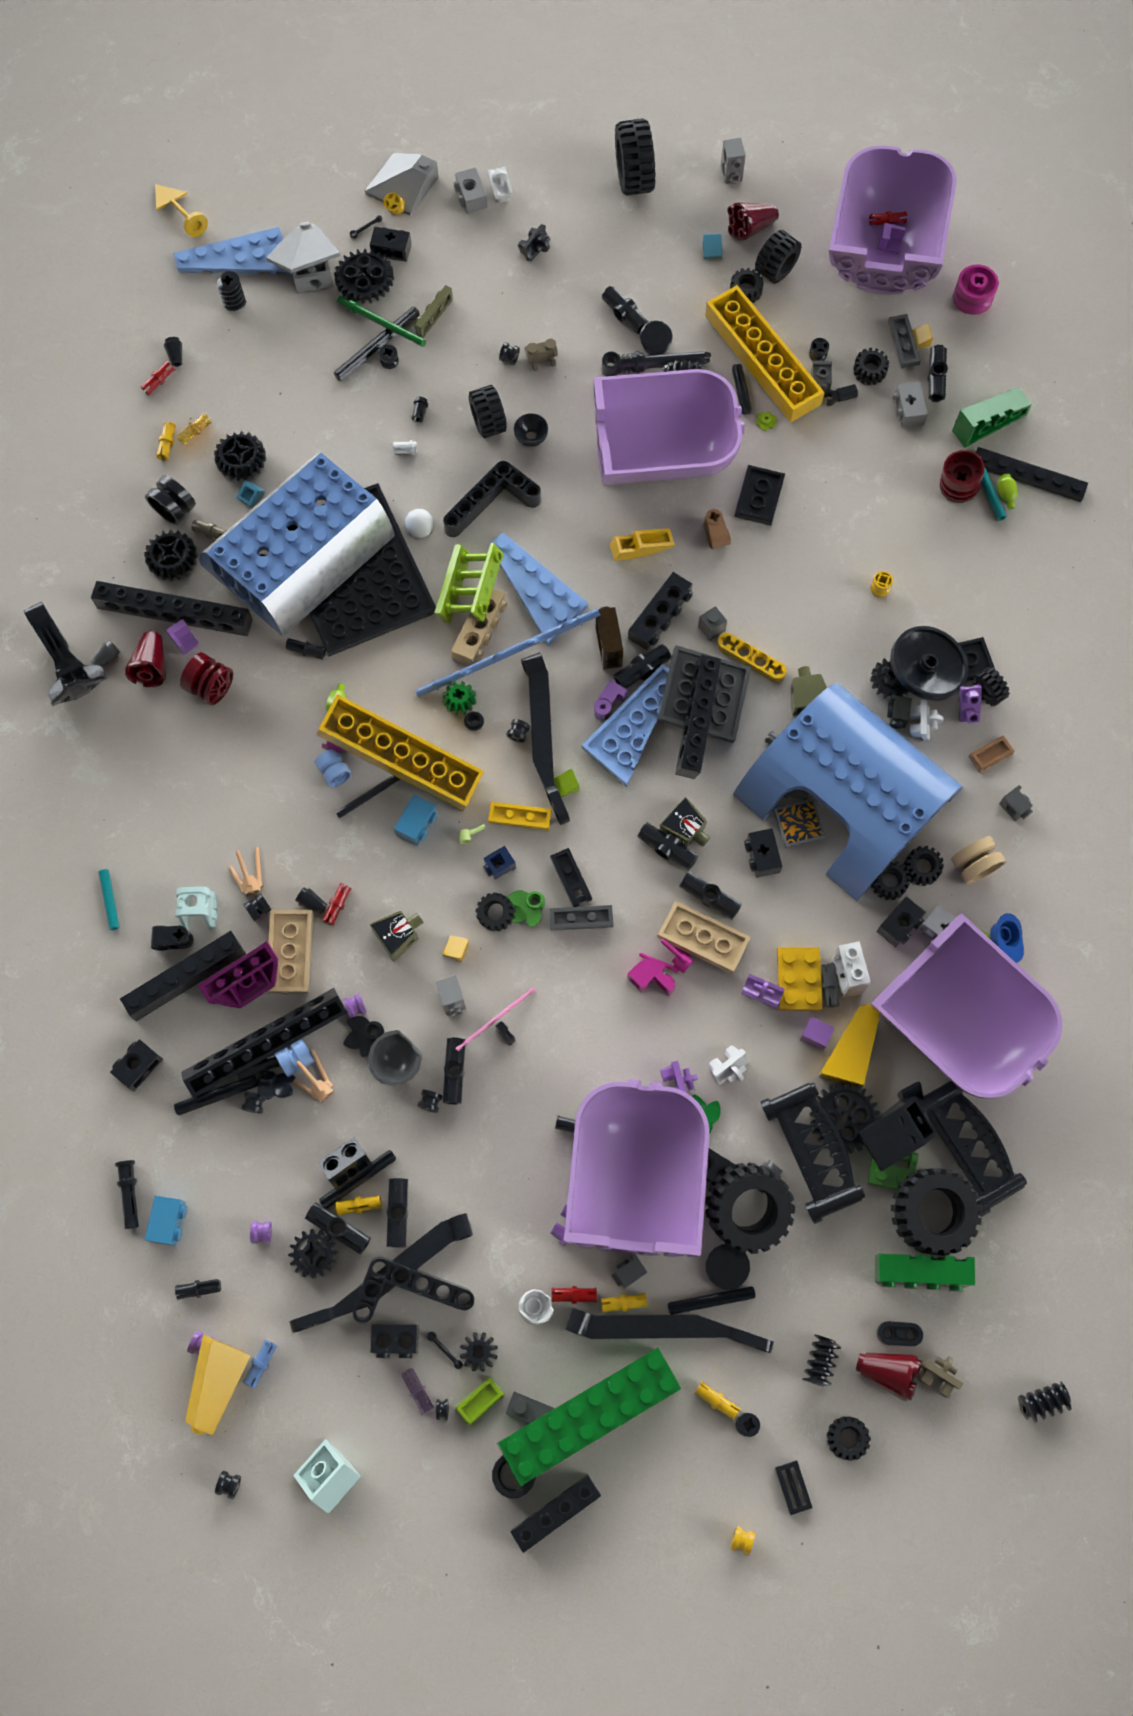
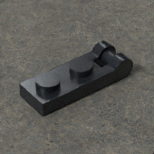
[550,848,592,907]

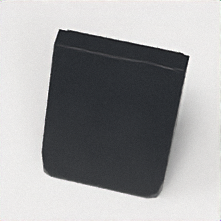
[897,1081,923,1100]

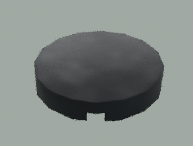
[705,1244,750,1290]

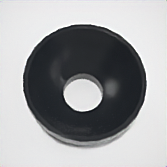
[514,413,548,447]

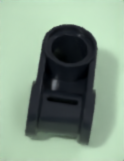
[151,925,194,951]

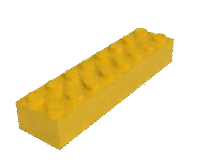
[705,285,824,423]
[317,694,484,811]

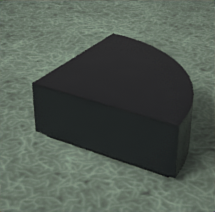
[495,1021,516,1046]

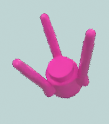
[639,939,694,974]

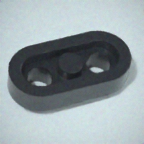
[876,1321,923,1347]

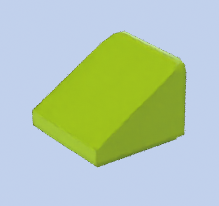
[554,769,579,797]

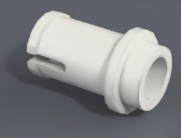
[393,440,417,455]

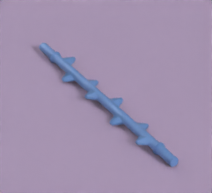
[415,608,601,697]

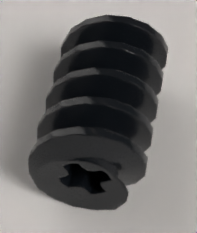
[217,270,247,311]
[802,1334,841,1387]
[1018,1381,1072,1423]

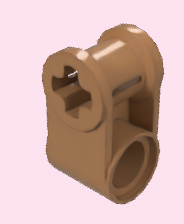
[703,509,731,549]

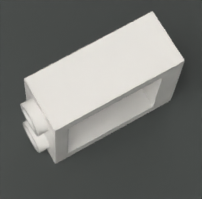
[831,941,871,999]

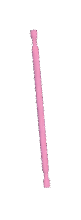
[455,988,535,1051]

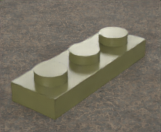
[415,285,453,338]

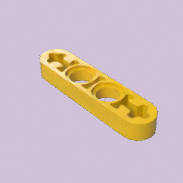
[717,633,787,682]

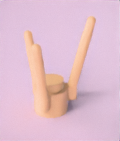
[229,847,263,896]
[293,1049,334,1102]

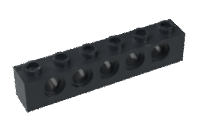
[675,654,721,779]

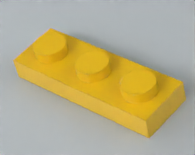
[488,802,552,831]

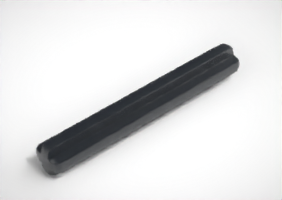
[174,1075,257,1116]
[319,1150,396,1209]
[667,1286,756,1315]

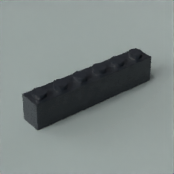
[120,931,246,1022]

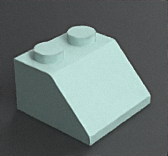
[293,1439,361,1514]

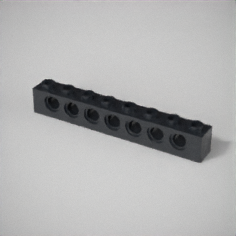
[91,581,253,637]
[181,988,347,1098]

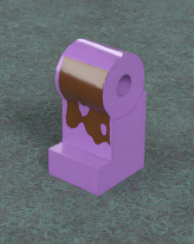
[594,680,627,721]

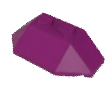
[197,941,279,1008]

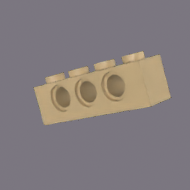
[451,589,507,666]

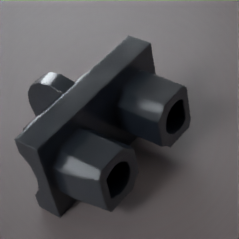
[518,224,551,262]

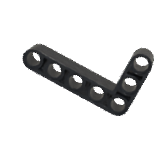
[443,461,541,537]
[353,1256,475,1323]

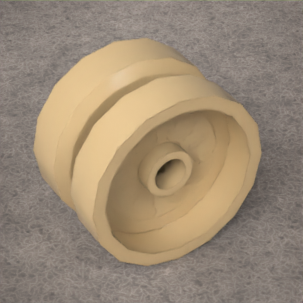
[951,836,1007,885]

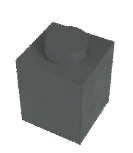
[698,606,727,641]

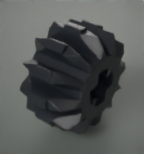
[460,1332,498,1372]

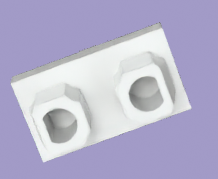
[488,167,513,203]
[910,700,943,742]
[708,1045,749,1086]

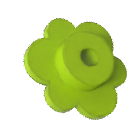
[756,411,777,431]

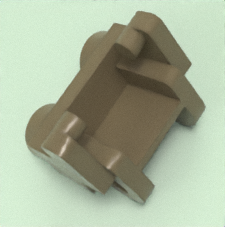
[524,339,558,371]

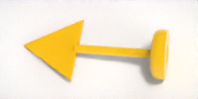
[155,184,208,237]

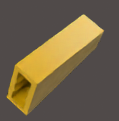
[819,1004,880,1089]
[185,1335,250,1436]

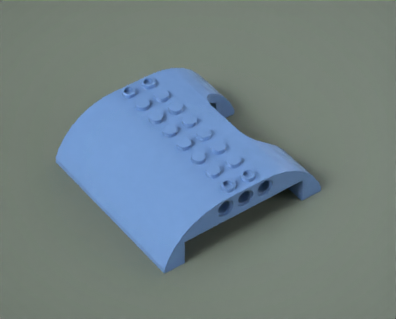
[733,683,963,901]

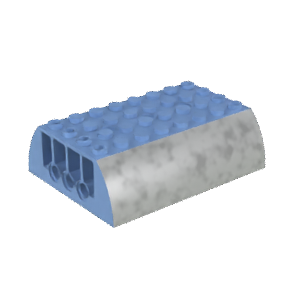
[199,452,395,637]

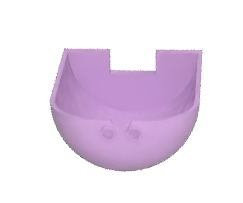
[829,146,956,294]
[594,369,744,486]
[871,913,1062,1098]
[564,1079,709,1257]

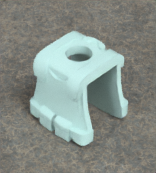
[175,887,218,930]

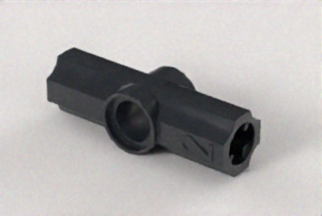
[602,286,649,334]
[927,344,948,402]
[613,644,672,689]
[637,822,699,871]
[679,871,742,920]
[443,1037,466,1105]
[386,1178,408,1248]
[305,1202,371,1255]

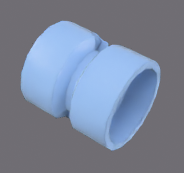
[314,749,352,787]
[275,1039,315,1077]

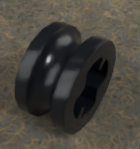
[436,1399,449,1420]

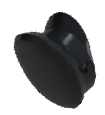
[640,320,673,355]

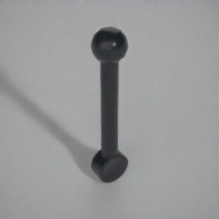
[350,215,383,238]
[427,1332,463,1369]

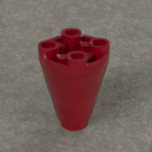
[727,202,779,241]
[856,1353,922,1402]

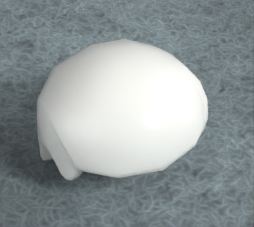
[405,509,434,538]
[519,1289,554,1325]

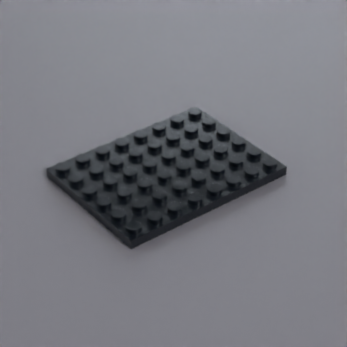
[287,483,436,657]

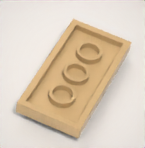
[657,901,751,975]
[266,910,313,993]

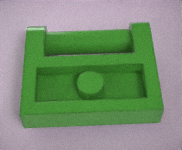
[867,1152,918,1190]

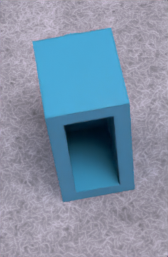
[394,795,438,846]
[145,1195,187,1246]

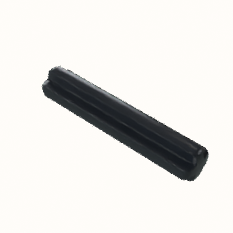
[732,363,752,415]

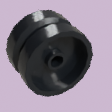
[145,475,196,525]

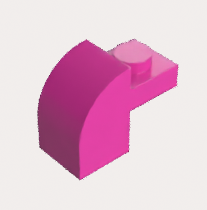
[627,959,676,996]

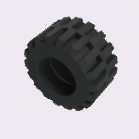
[755,230,802,284]
[468,385,507,438]

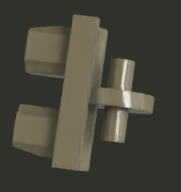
[918,1356,964,1398]

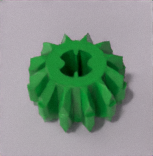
[442,681,476,715]

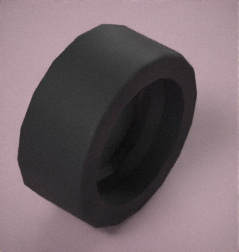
[492,1455,536,1498]

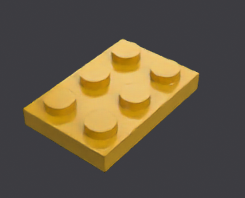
[777,947,823,1011]

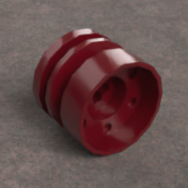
[940,450,985,503]
[180,652,234,705]

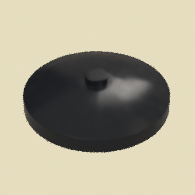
[890,626,969,701]

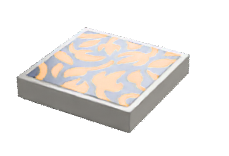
[774,799,826,849]

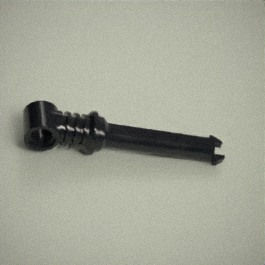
[601,350,711,377]

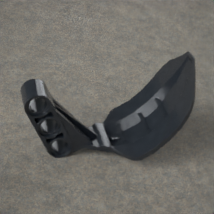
[23,601,107,707]

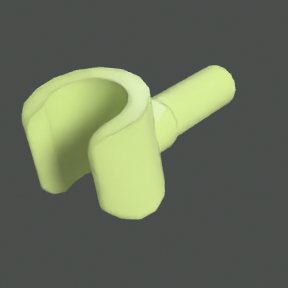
[459,824,486,844]

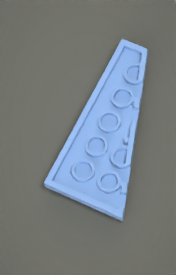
[173,227,293,275]
[489,533,588,646]
[582,664,669,787]

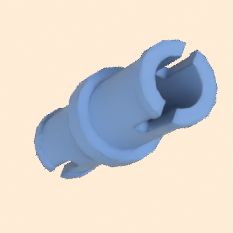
[243,1339,278,1388]

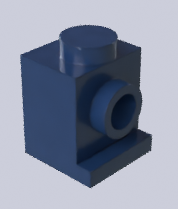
[483,846,516,879]

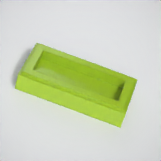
[455,1377,505,1426]

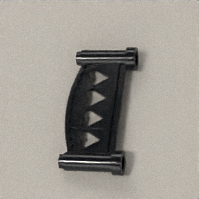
[917,1081,1027,1217]
[760,1082,866,1224]

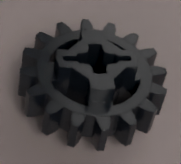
[870,658,909,699]
[288,1229,338,1279]

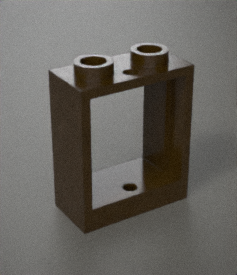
[595,606,623,670]

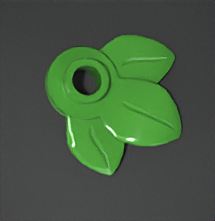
[507,890,545,927]

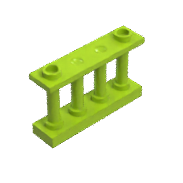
[434,543,503,623]

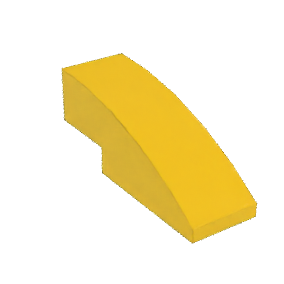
[609,528,675,561]

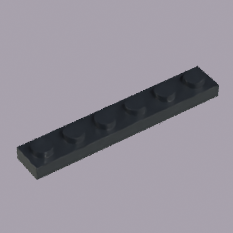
[976,447,1088,502]

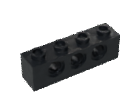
[628,572,693,651]
[510,1474,601,1553]

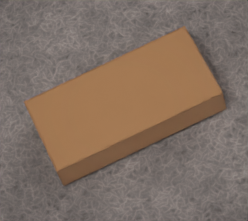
[968,735,1015,773]

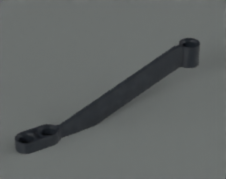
[521,652,570,825]
[289,1213,473,1333]
[565,1308,774,1353]

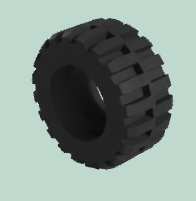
[615,118,656,196]
[705,1163,795,1254]
[891,1168,982,1256]

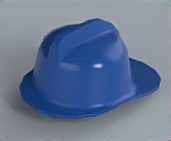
[990,913,1024,963]

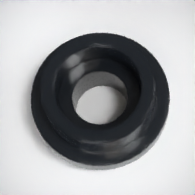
[464,711,484,731]

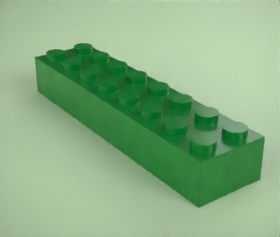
[496,1347,681,1486]

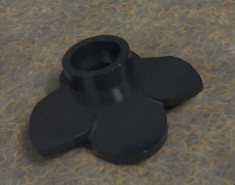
[343,1016,384,1057]
[257,1071,296,1100]

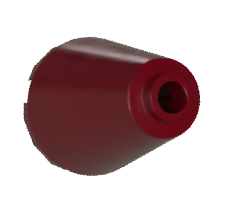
[125,631,166,687]

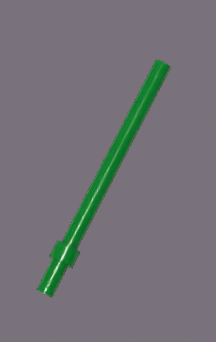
[337,296,426,347]

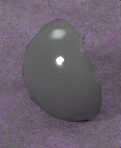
[368,1030,422,1086]

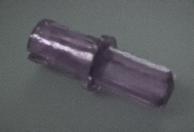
[401,1368,434,1415]

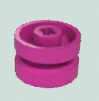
[953,264,999,315]

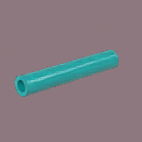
[981,468,1007,521]
[98,869,120,931]

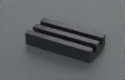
[774,1460,813,1515]

